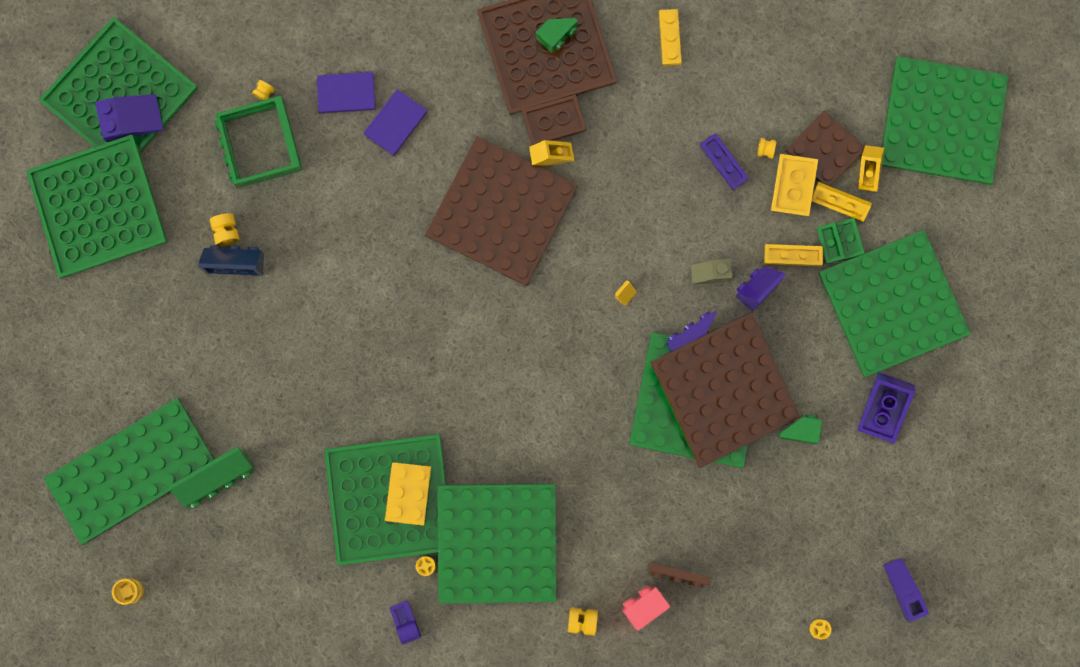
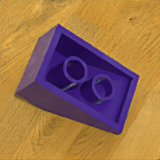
[95,94,164,143]
[736,266,786,312]
[857,372,915,443]

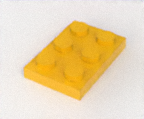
[771,154,818,216]
[385,462,431,525]

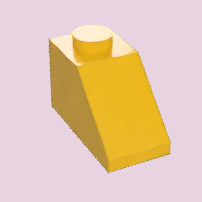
[529,140,574,166]
[858,145,884,192]

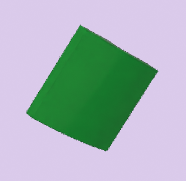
[817,218,865,264]

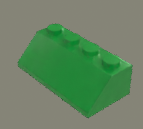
[168,447,255,509]

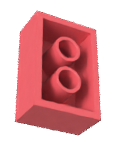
[621,586,670,631]

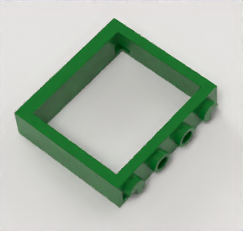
[215,96,303,189]

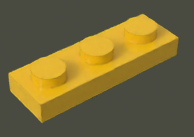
[659,9,682,66]
[812,182,872,222]
[764,244,823,267]

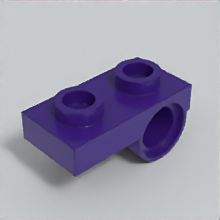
[389,600,422,645]

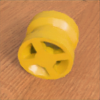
[252,80,275,101]
[757,138,776,159]
[416,556,436,576]
[809,619,831,640]

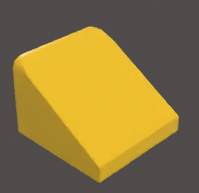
[615,280,637,306]

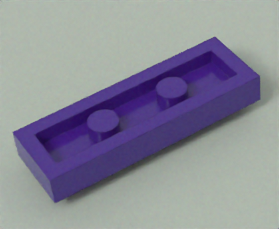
[700,133,749,190]

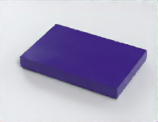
[317,72,375,113]
[364,89,427,156]

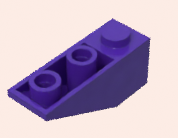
[666,311,717,352]
[883,558,929,621]

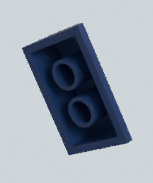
[198,245,264,276]

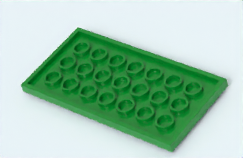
[43,398,215,545]

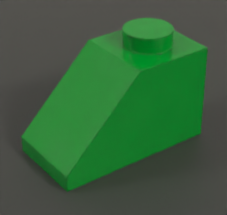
[778,415,822,445]

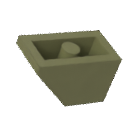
[690,259,732,284]

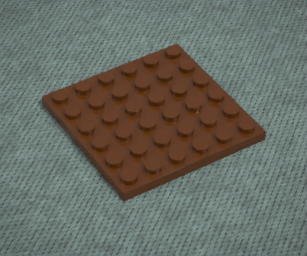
[477,0,617,115]
[425,136,578,286]
[650,312,800,468]

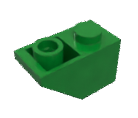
[536,18,578,53]

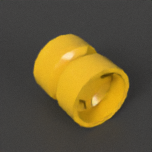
[209,213,240,246]
[112,578,144,605]
[568,607,598,636]

